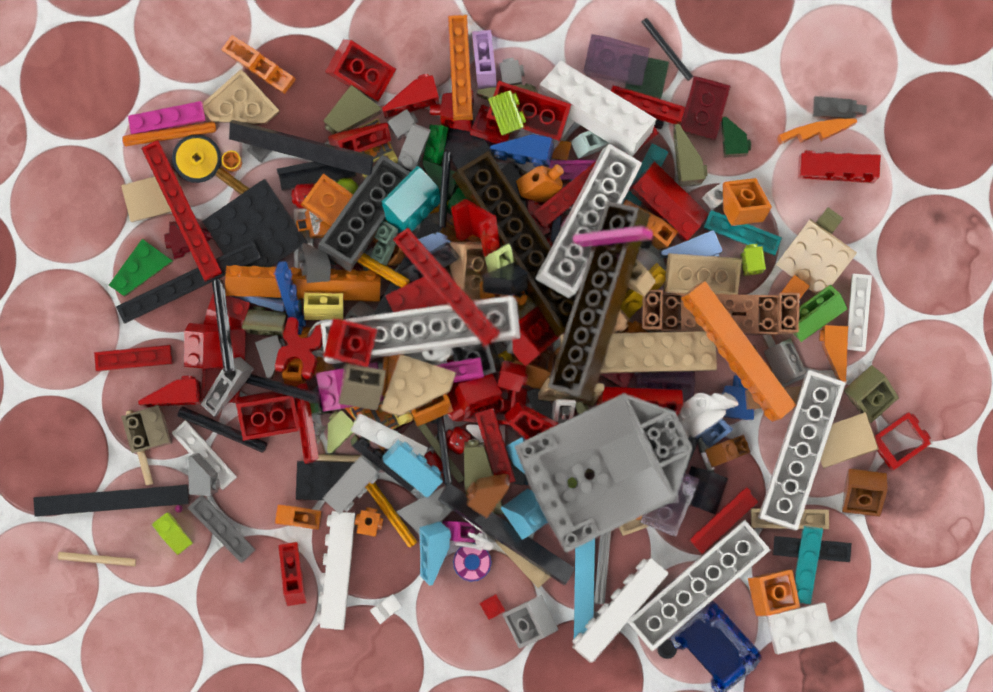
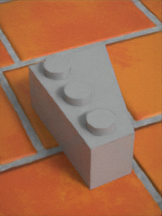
[323,455,381,514]
[396,487,452,534]

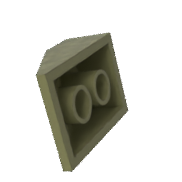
[673,124,708,187]
[243,307,288,337]

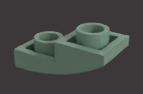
[370,220,398,266]

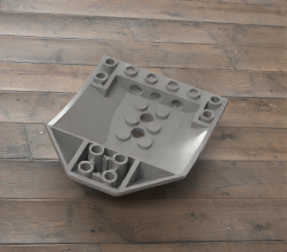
[514,394,692,553]

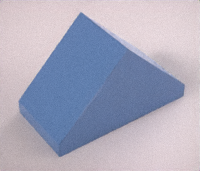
[696,418,733,448]

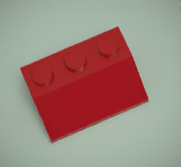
[512,306,564,366]
[236,391,299,441]

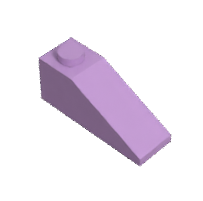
[472,30,497,89]

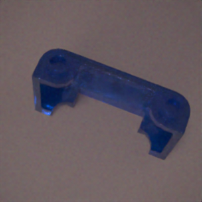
[670,601,762,692]

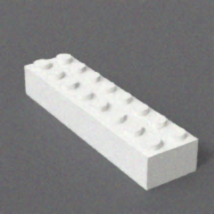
[535,144,642,298]
[758,370,845,531]
[627,520,770,651]

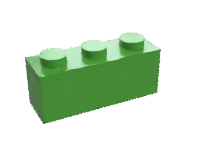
[793,285,847,342]

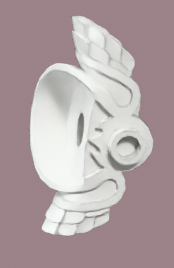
[678,393,739,438]

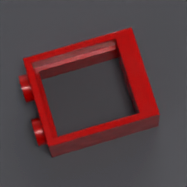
[874,412,932,471]

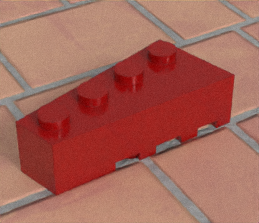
[798,150,881,183]
[597,387,683,417]
[504,402,560,440]

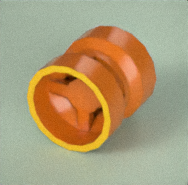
[221,150,243,172]

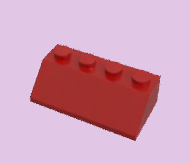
[487,80,572,142]
[629,161,709,242]

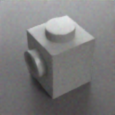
[499,58,525,85]
[387,109,418,141]

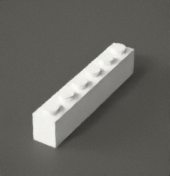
[317,511,356,630]

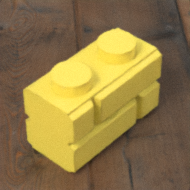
[304,293,344,320]

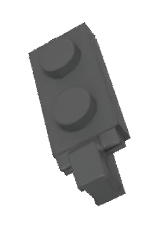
[812,96,867,119]

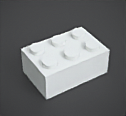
[766,602,834,654]

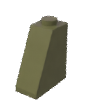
[324,85,382,135]

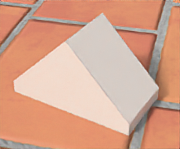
[552,400,576,424]

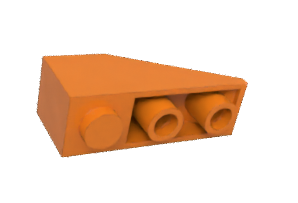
[623,200,677,250]

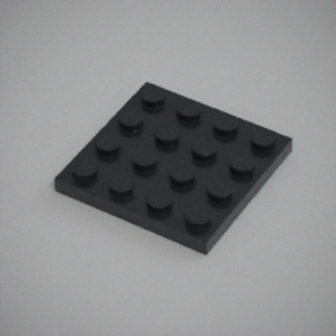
[202,179,308,267]

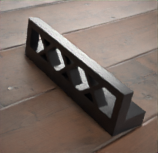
[277,162,357,191]

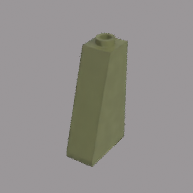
[464,439,504,514]

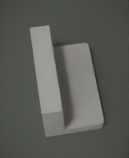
[764,339,806,385]

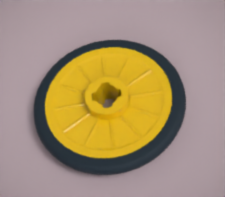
[172,135,222,183]

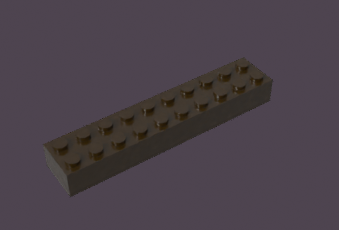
[452,151,579,337]
[548,201,650,401]

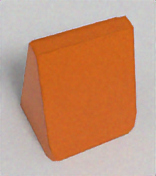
[551,141,572,161]

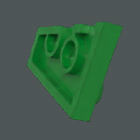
[109,239,174,297]

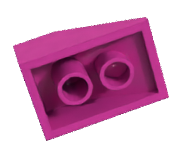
[316,362,384,412]

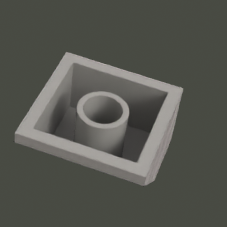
[502,595,559,649]

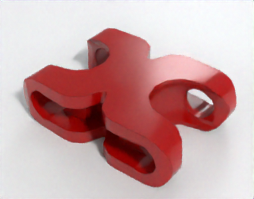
[274,317,323,380]

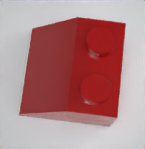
[323,319,377,367]

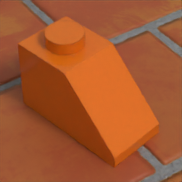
[275,504,322,530]

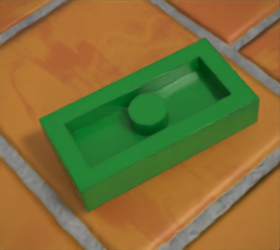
[423,124,449,165]

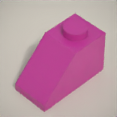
[442,521,481,543]

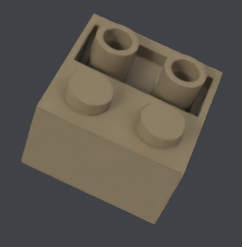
[338,364,386,410]
[121,405,172,453]

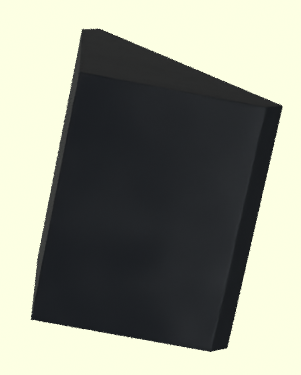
[679,466,728,515]

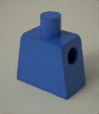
[722,375,754,421]

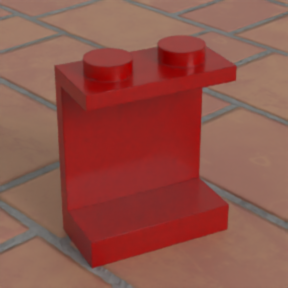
[451,199,501,256]

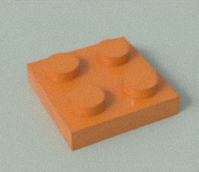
[301,174,353,226]

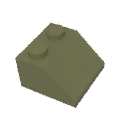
[843,365,899,423]

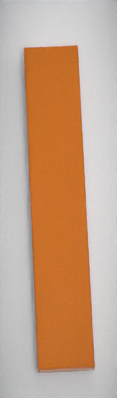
[448,15,473,120]

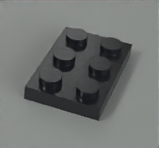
[296,461,354,501]

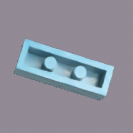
[383,440,443,498]

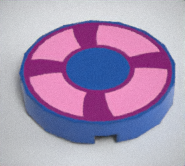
[453,543,491,582]

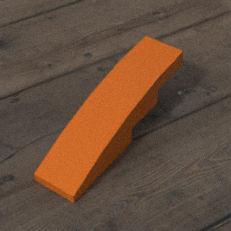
[221,35,296,94]
[777,119,857,145]

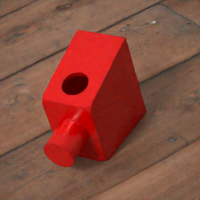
[430,90,474,131]

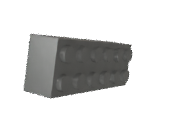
[318,155,410,272]

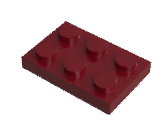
[680,75,731,141]

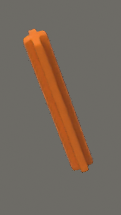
[122,121,216,146]

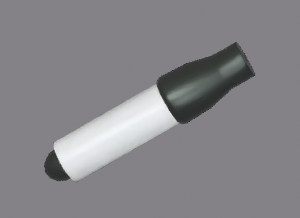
[696,437,715,472]

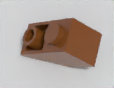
[705,434,751,467]

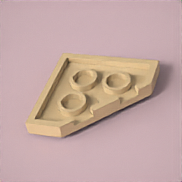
[203,69,280,124]
[381,354,456,416]

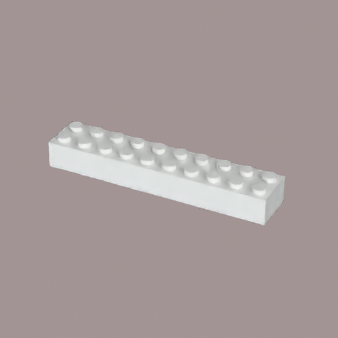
[321,296,520,364]

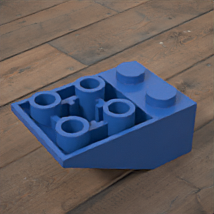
[490,134,554,167]

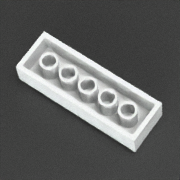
[538,60,656,156]
[572,558,669,663]

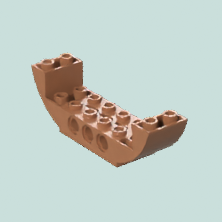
[642,290,799,336]

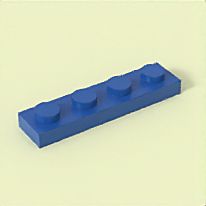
[274,261,306,335]

